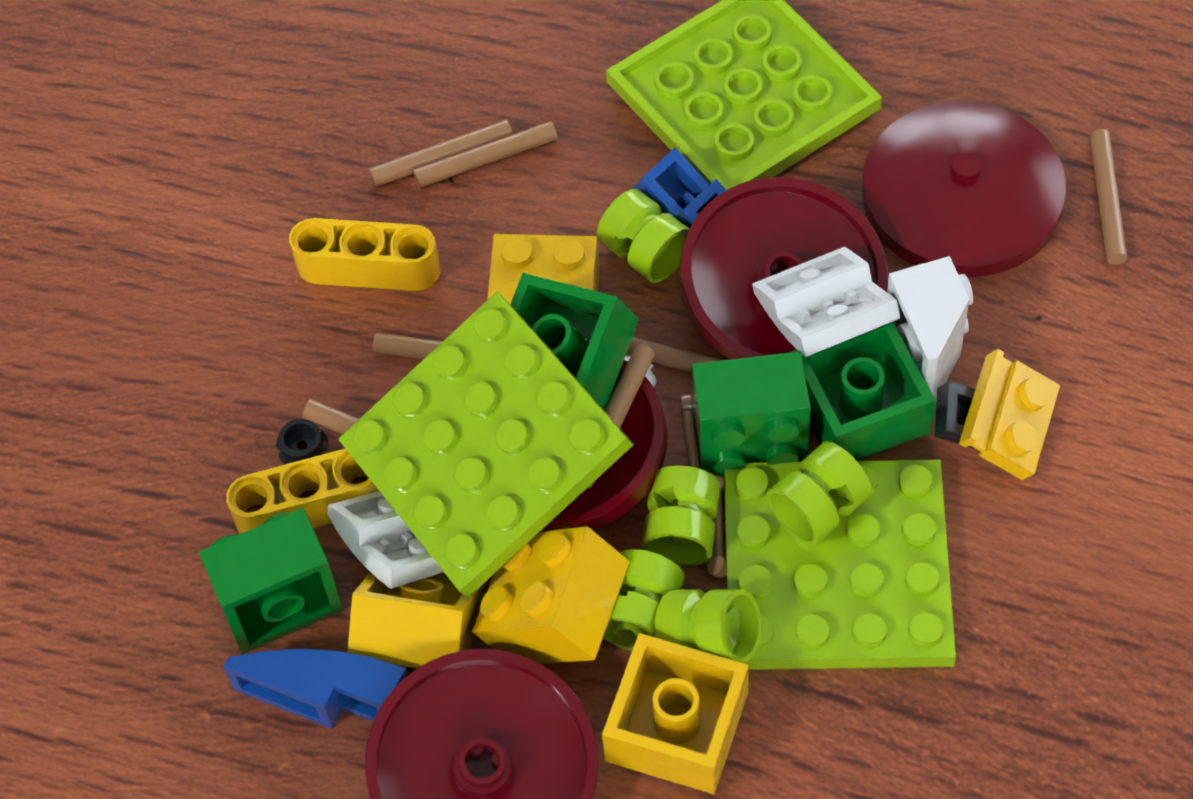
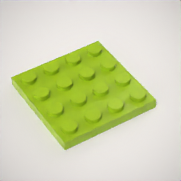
[606,0,882,190]
[338,291,634,597]
[724,459,956,670]

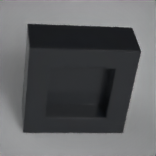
[935,381,976,449]

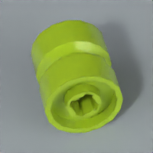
[596,189,690,283]
[766,441,872,546]
[642,465,720,567]
[603,549,685,651]
[655,589,762,663]

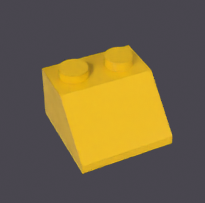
[347,572,487,668]

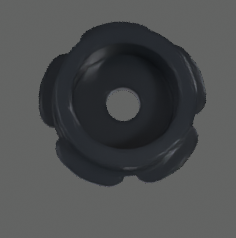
[276,419,328,465]

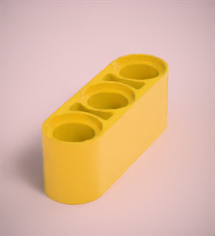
[289,218,441,291]
[226,449,379,534]

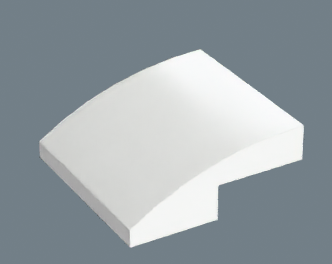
[752,246,900,357]
[327,491,443,589]

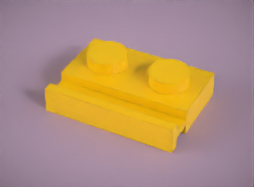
[959,349,1060,480]

